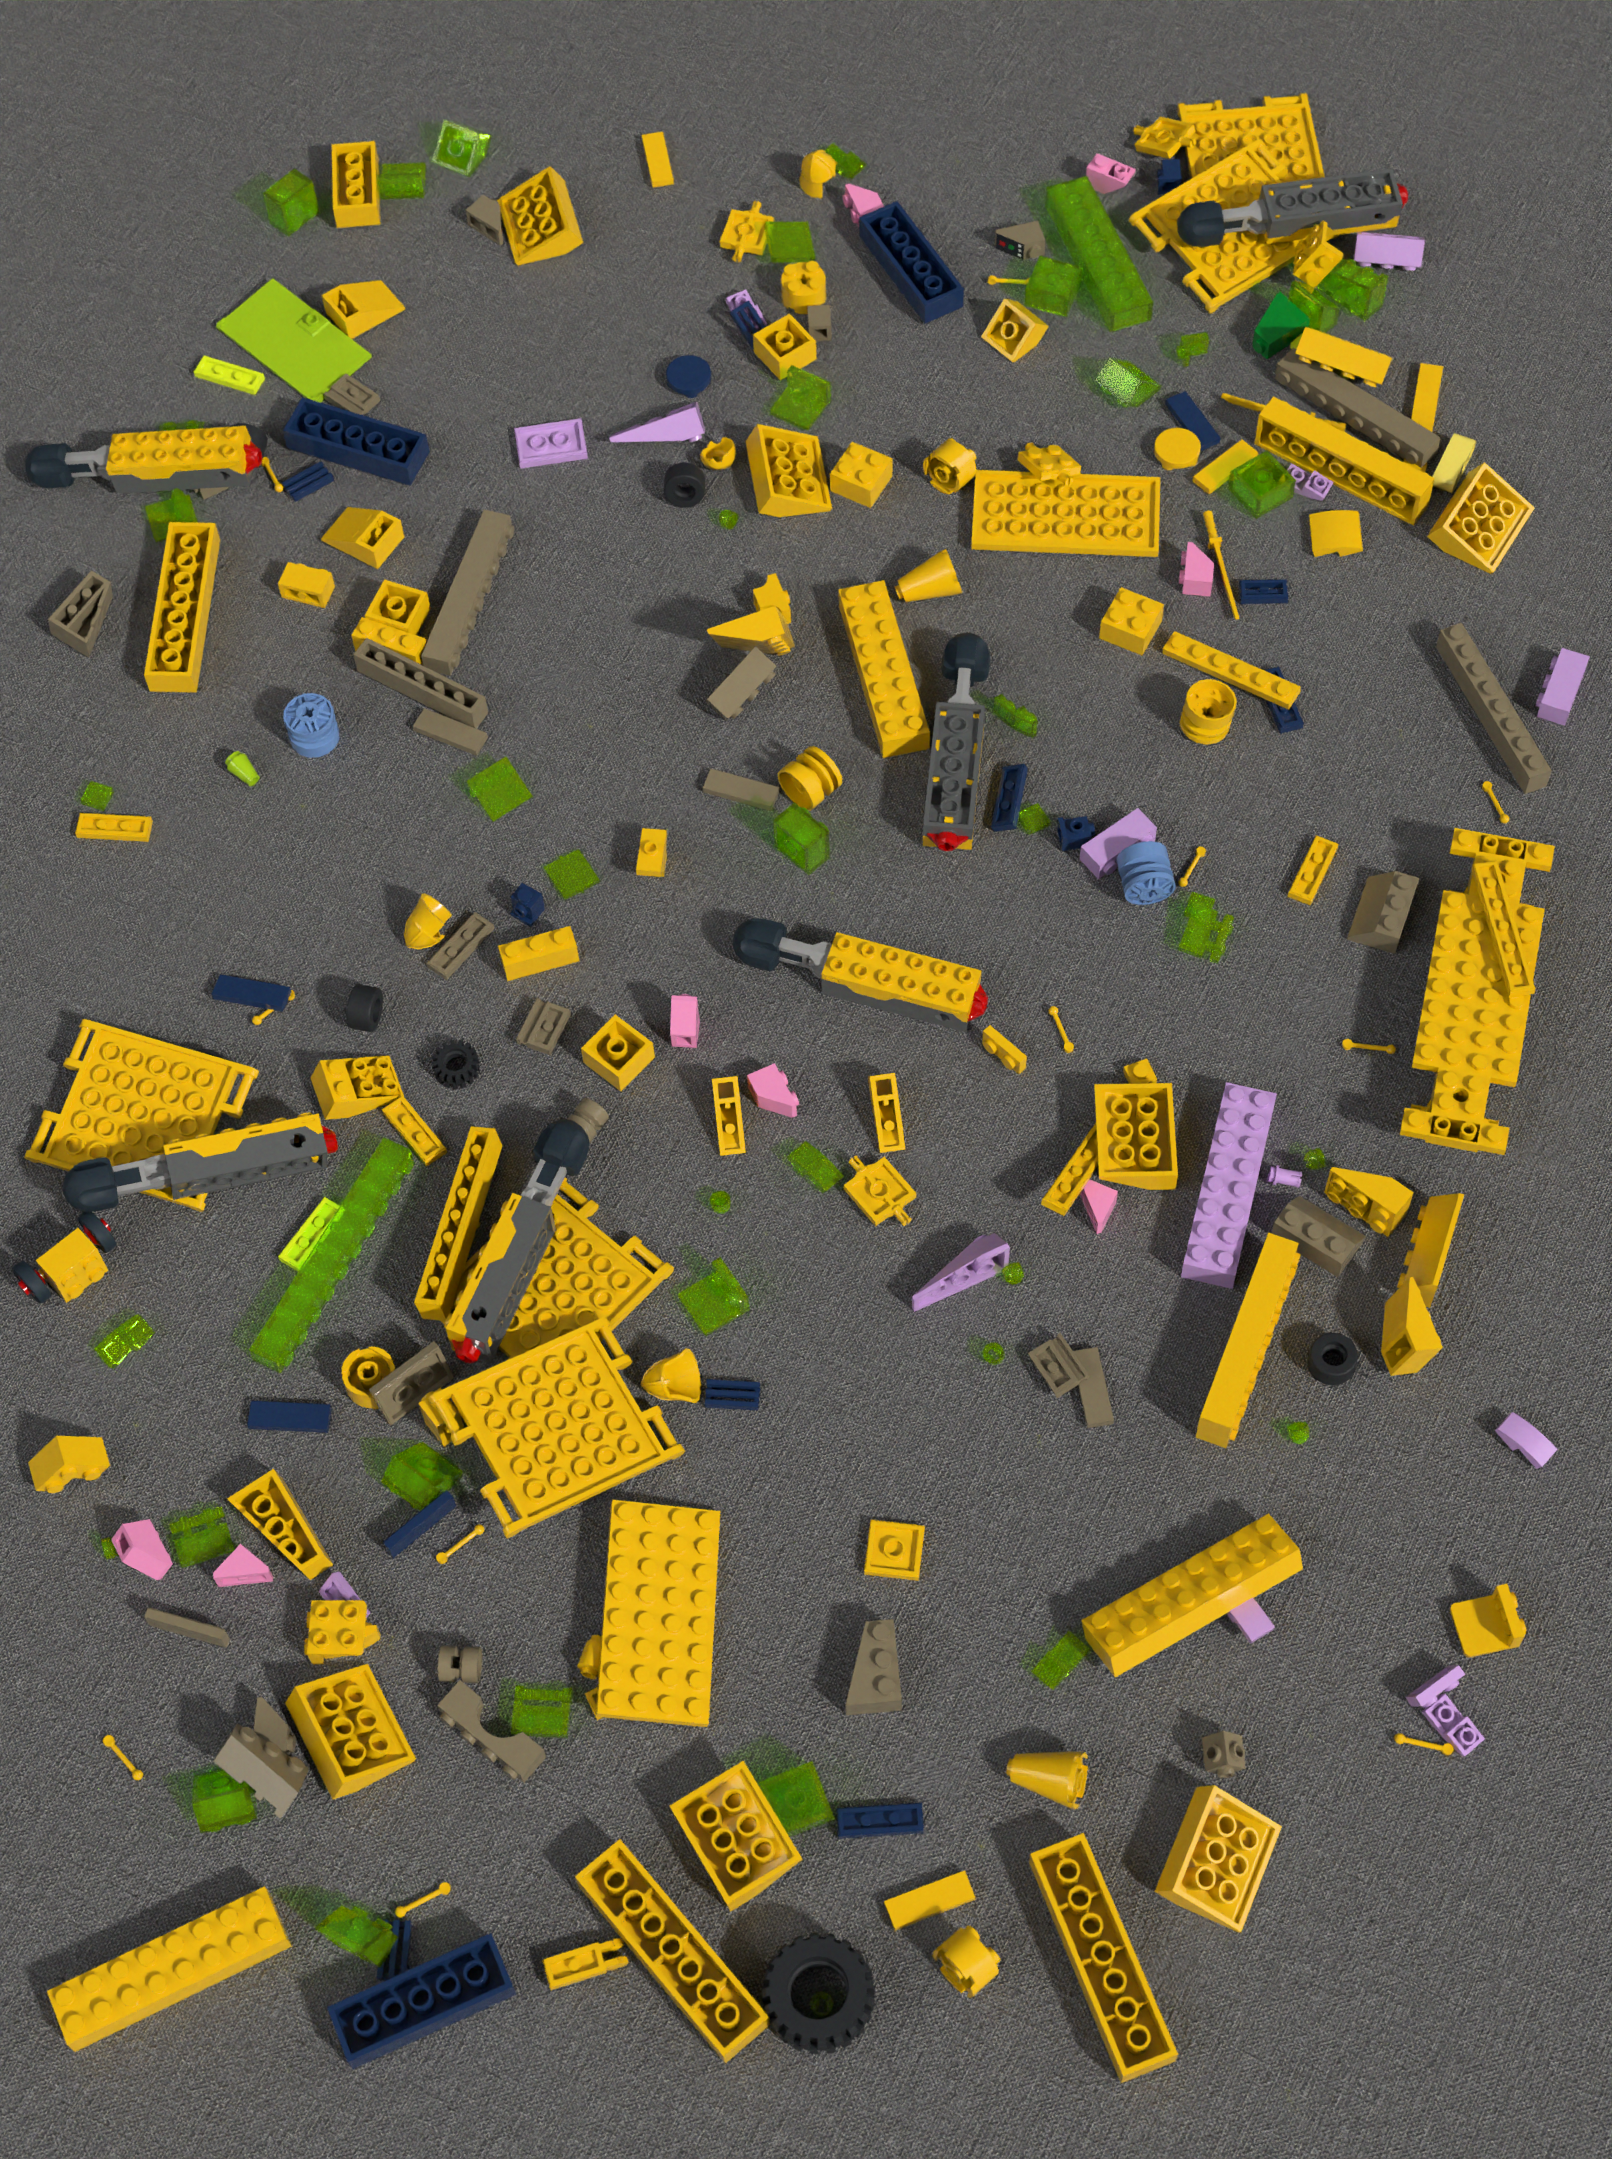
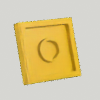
[864,1520,925,1581]

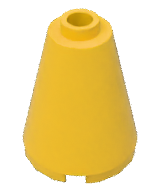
[895,549,962,602]
[1006,1751,1088,1809]

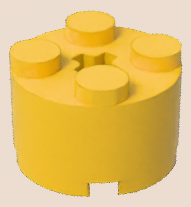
[781,261,826,314]
[923,438,976,494]
[342,1346,396,1410]
[933,1925,1000,1998]

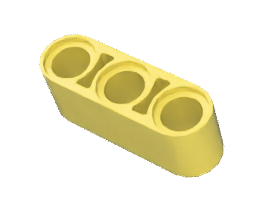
[1433,433,1476,493]

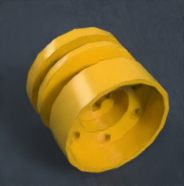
[1180,679,1237,745]
[778,746,842,811]

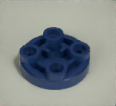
[666,355,711,398]

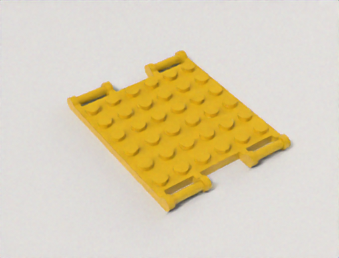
[1177,93,1325,183]
[1129,139,1340,313]
[24,1019,259,1212]
[441,1177,674,1361]
[428,1317,685,1538]

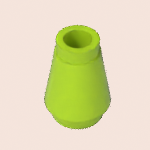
[225,751,260,786]

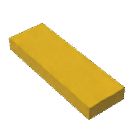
[642,132,674,188]
[1193,440,1258,495]
[75,813,153,842]
[1287,835,1339,906]
[382,1095,447,1167]
[884,1870,975,1931]

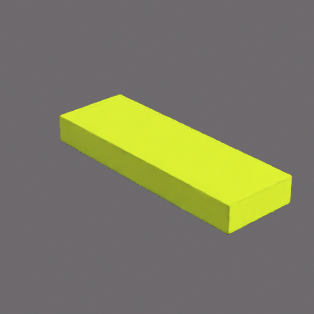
[194,356,265,395]
[278,1197,346,1273]

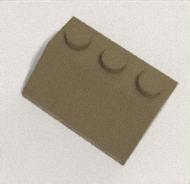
[1347,871,1419,954]
[1272,1196,1366,1277]

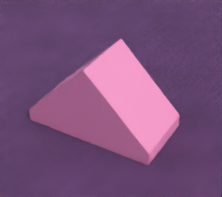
[1080,1179,1118,1234]
[213,1544,273,1587]

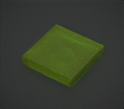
[764,222,815,263]

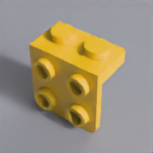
[1293,220,1343,288]
[1450,1584,1526,1658]
[304,1600,367,1664]

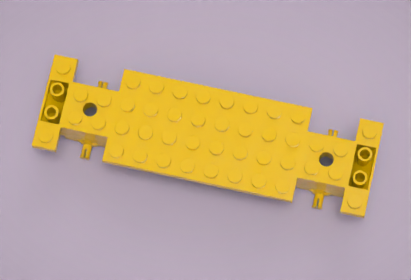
[1400,828,1555,1155]

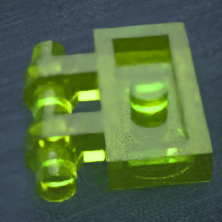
[1177,903,1234,963]
[169,1506,235,1568]

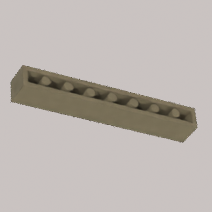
[1275,348,1441,468]
[421,509,514,676]
[1436,623,1552,794]

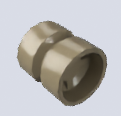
[567,1098,609,1143]
[438,1645,482,1683]

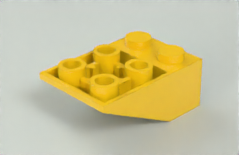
[322,280,405,339]
[321,507,404,569]
[310,1056,404,1120]
[1324,1167,1414,1237]
[1381,1277,1443,1376]

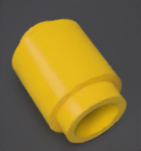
[577,1635,601,1679]

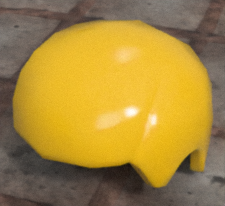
[700,437,735,471]

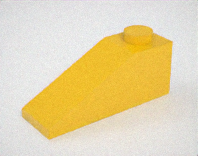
[868,1073,905,1153]
[712,1076,746,1156]

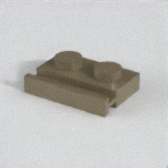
[324,374,380,415]
[516,998,571,1055]
[1028,1333,1090,1398]

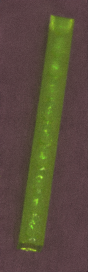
[249,1138,414,1374]

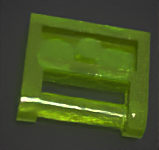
[511,1685,573,1738]

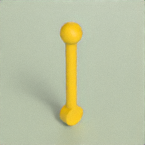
[988,275,1034,287]
[261,457,284,492]
[1482,781,1509,824]
[1178,847,1206,887]
[252,990,295,1025]
[1048,1006,1074,1053]
[1342,1039,1396,1054]
[436,1524,484,1564]
[1394,1733,1454,1756]
[103,1735,143,1780]
[395,1882,451,1917]

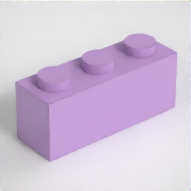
[1353,232,1425,270]
[1535,648,1590,726]
[1080,808,1157,879]

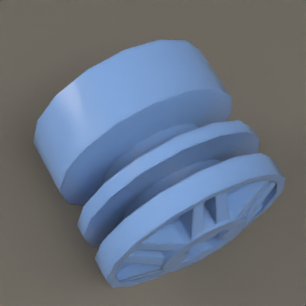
[283,693,339,758]
[1116,841,1176,905]

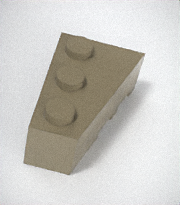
[48,570,113,658]
[705,647,777,720]
[845,1619,902,1715]
[214,1723,309,1819]

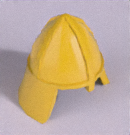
[799,150,838,198]
[404,893,452,949]
[641,1348,701,1403]

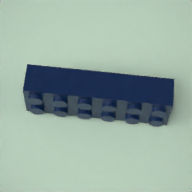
[859,201,964,324]
[283,397,430,486]
[327,1933,517,2069]

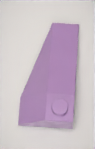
[609,402,705,442]
[912,1233,1010,1312]

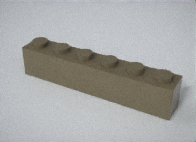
[353,638,488,729]

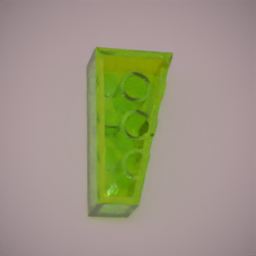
[1316,258,1388,321]

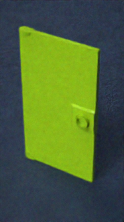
[216,278,372,403]

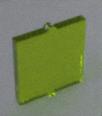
[544,849,600,900]

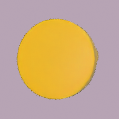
[1154,428,1201,470]

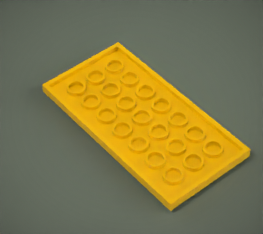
[971,470,1160,557]
[596,1500,720,1727]

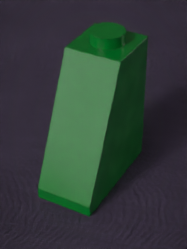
[1252,292,1310,359]

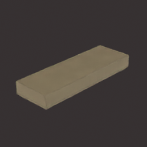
[413,708,488,756]
[703,769,779,811]
[427,912,494,980]
[1073,1347,1114,1428]
[144,1608,230,1648]

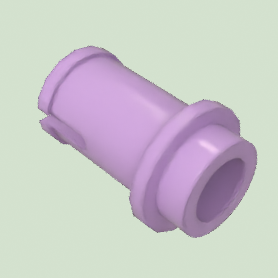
[1268,1165,1302,1188]

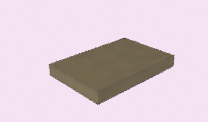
[369,1341,454,1426]

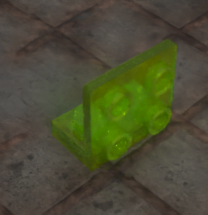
[378,163,426,199]
[770,365,831,431]
[678,1257,750,1336]

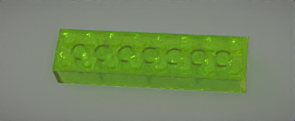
[1045,176,1153,332]

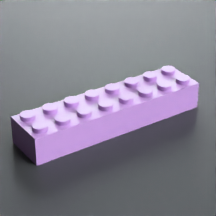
[1181,1082,1277,1289]

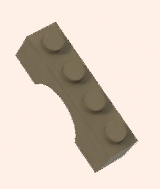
[437,1680,546,1783]

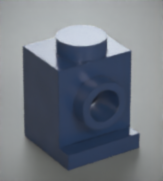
[1157,159,1181,195]
[1057,816,1095,851]
[510,883,545,927]

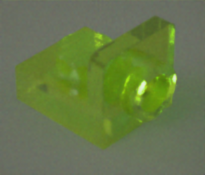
[1176,332,1209,367]

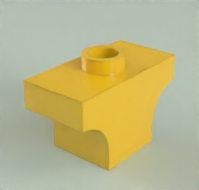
[753,573,791,624]
[636,828,667,877]

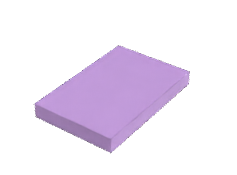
[514,418,588,469]

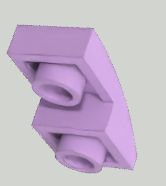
[726,290,767,333]
[1279,463,1334,501]
[1495,1412,1557,1469]
[1226,1598,1275,1644]
[1422,1694,1485,1757]

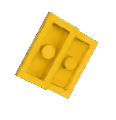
[1309,510,1363,557]

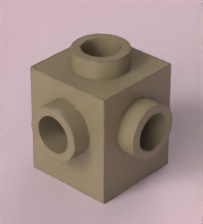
[1202,1731,1246,1778]

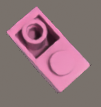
[1085,153,1136,194]
[843,184,884,227]
[1179,542,1214,596]
[670,994,700,1048]
[747,1063,799,1118]
[111,1519,173,1580]

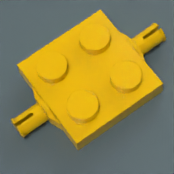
[1133,116,1196,159]
[720,201,774,262]
[1017,442,1081,486]
[843,1156,916,1226]

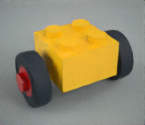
[12,1211,117,1304]

